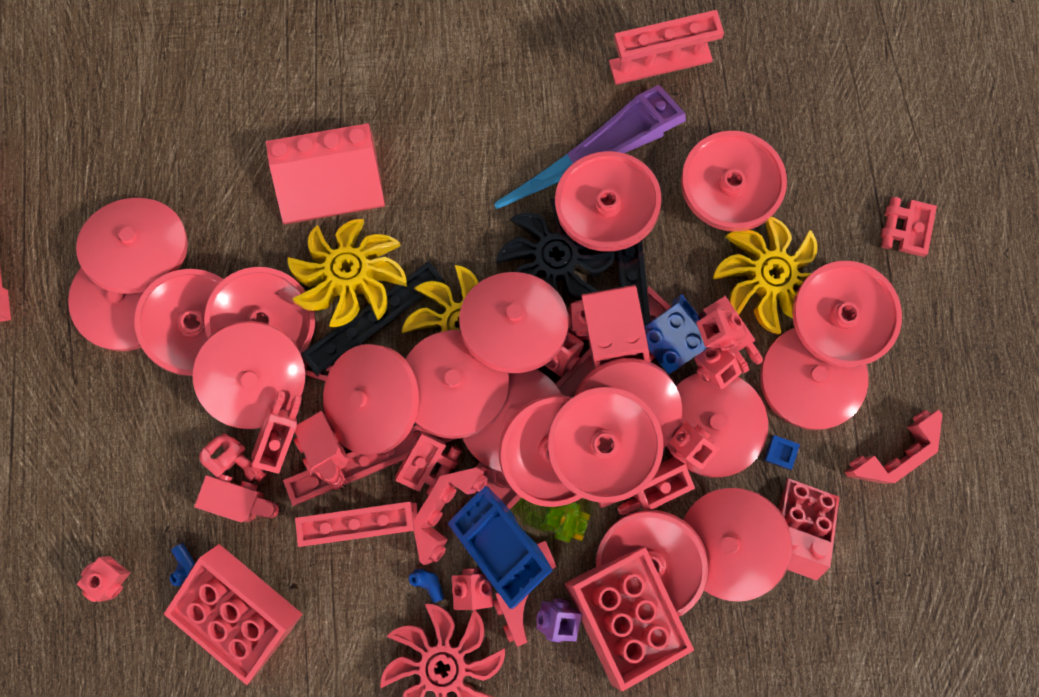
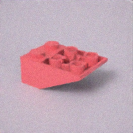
[581,285,650,370]
[778,478,840,581]

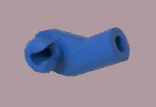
[170,543,195,586]

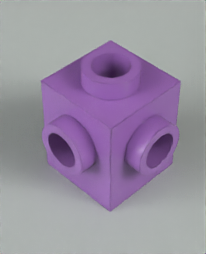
[536,598,582,642]

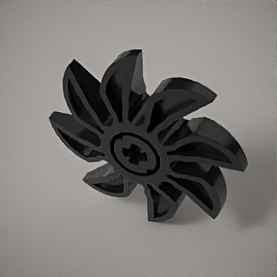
[496,198,616,301]

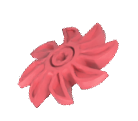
[380,604,505,697]

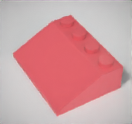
[266,123,385,224]
[164,544,303,685]
[564,547,694,692]

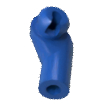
[409,569,445,603]

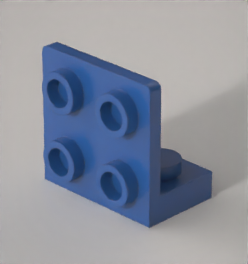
[644,294,709,373]

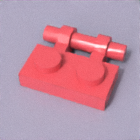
[880,197,937,257]
[395,431,462,495]

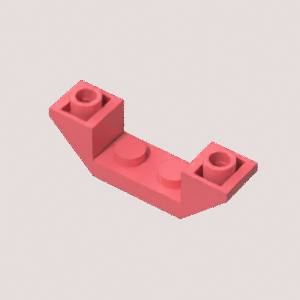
[844,410,942,484]
[414,467,490,565]

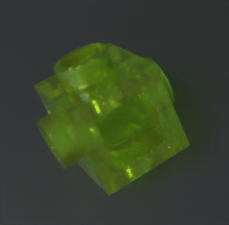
[542,503,590,543]

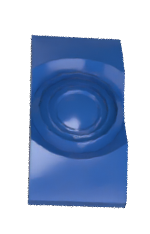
[448,486,553,609]

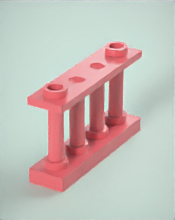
[609,10,724,85]
[295,502,418,547]

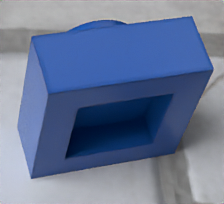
[764,435,800,470]

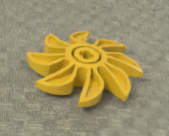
[713,217,817,334]
[288,219,407,327]
[402,265,479,338]

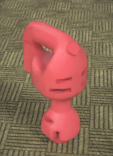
[199,433,267,483]

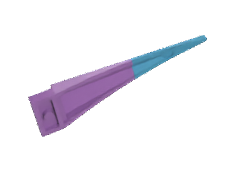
[495,85,686,209]

